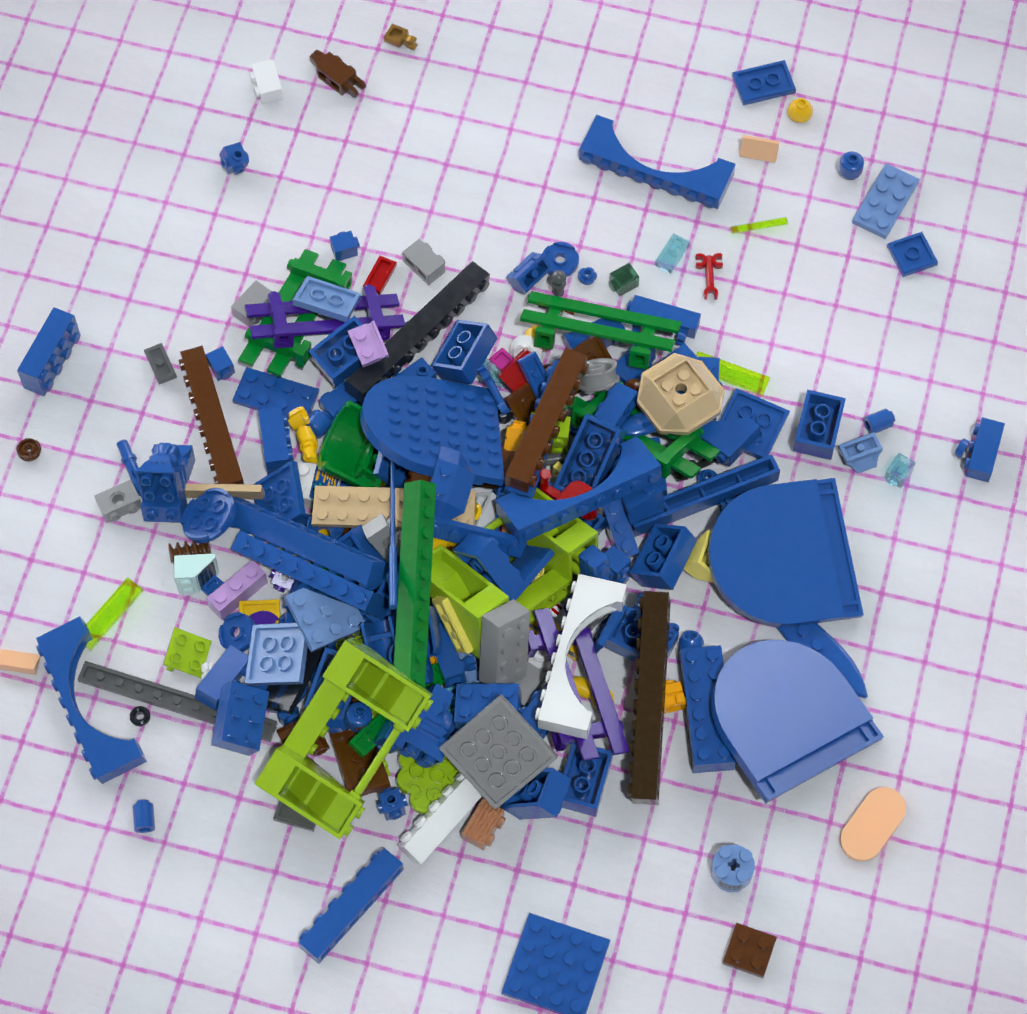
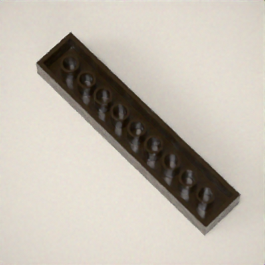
[628,591,671,805]

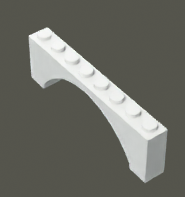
[535,574,627,739]

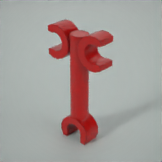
[695,253,723,300]

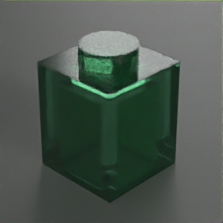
[608,263,639,297]

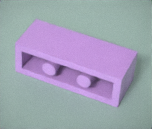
[206,560,268,620]

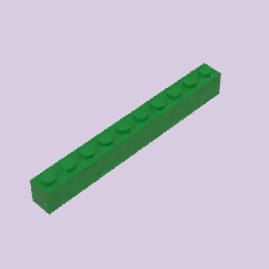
[394,480,436,689]

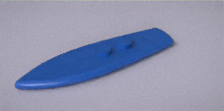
[776,623,868,698]

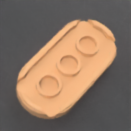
[840,787,906,862]

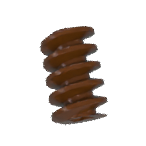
[168,541,212,564]

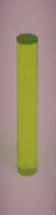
[731,217,788,234]

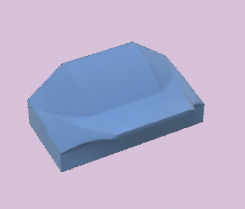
[838,432,883,473]

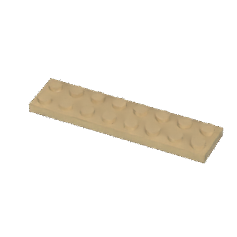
[311,486,477,529]

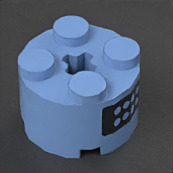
[711,845,755,892]

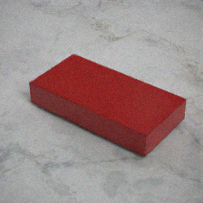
[363,255,397,295]

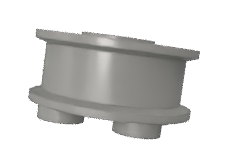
[580,358,620,394]

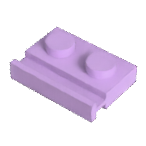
[348,320,389,367]

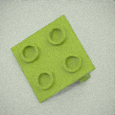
[163,627,212,679]

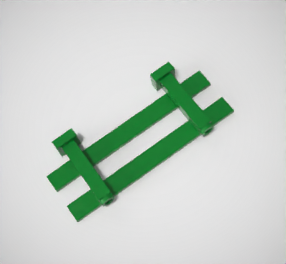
[238,249,352,377]
[520,291,682,370]
[567,381,720,479]

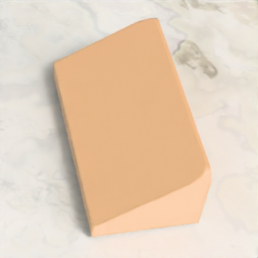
[739,135,780,163]
[0,649,41,675]

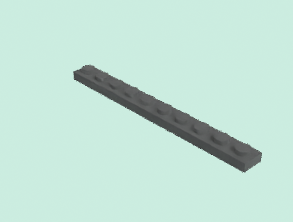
[78,661,278,742]

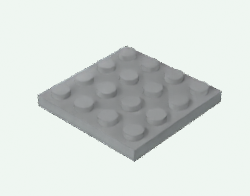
[439,694,558,810]

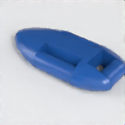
[620,412,657,436]

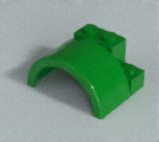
[318,400,381,487]

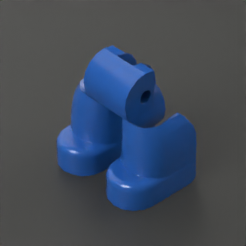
[361,606,442,684]

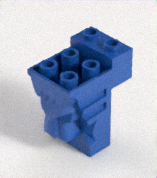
[135,443,195,523]
[373,683,456,768]

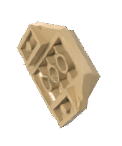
[637,353,725,435]

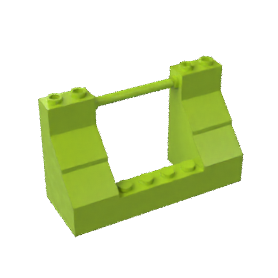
[430,488,598,659]
[254,637,433,840]

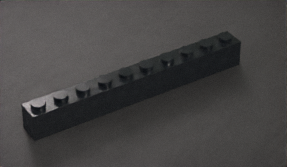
[345,261,490,404]

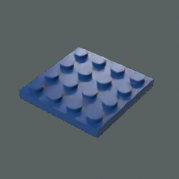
[502,913,610,1014]

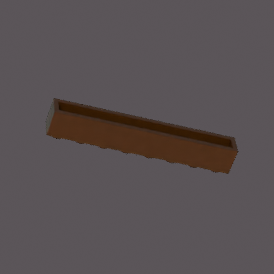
[178,345,244,484]
[505,348,589,493]

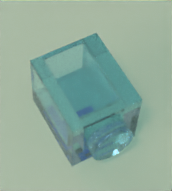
[884,453,916,488]

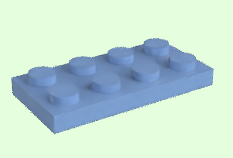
[852,163,920,239]

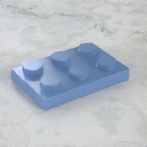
[293,276,361,322]

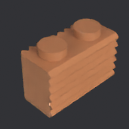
[461,798,506,851]

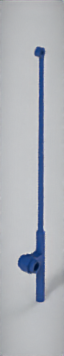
[387,461,399,610]

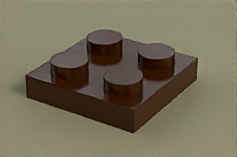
[723,923,777,978]

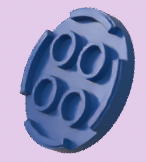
[181,488,236,543]

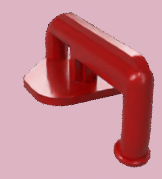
[540,469,597,521]

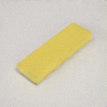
[432,596,473,654]

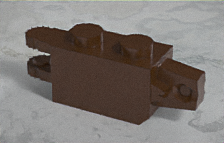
[309,50,366,97]

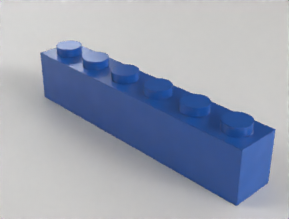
[298,848,404,964]

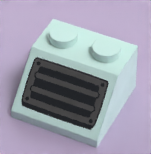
[174,554,219,596]

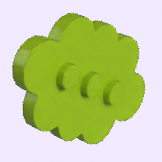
[396,754,459,814]

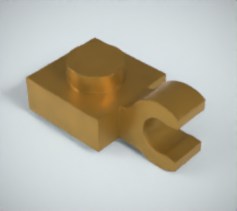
[384,23,418,50]

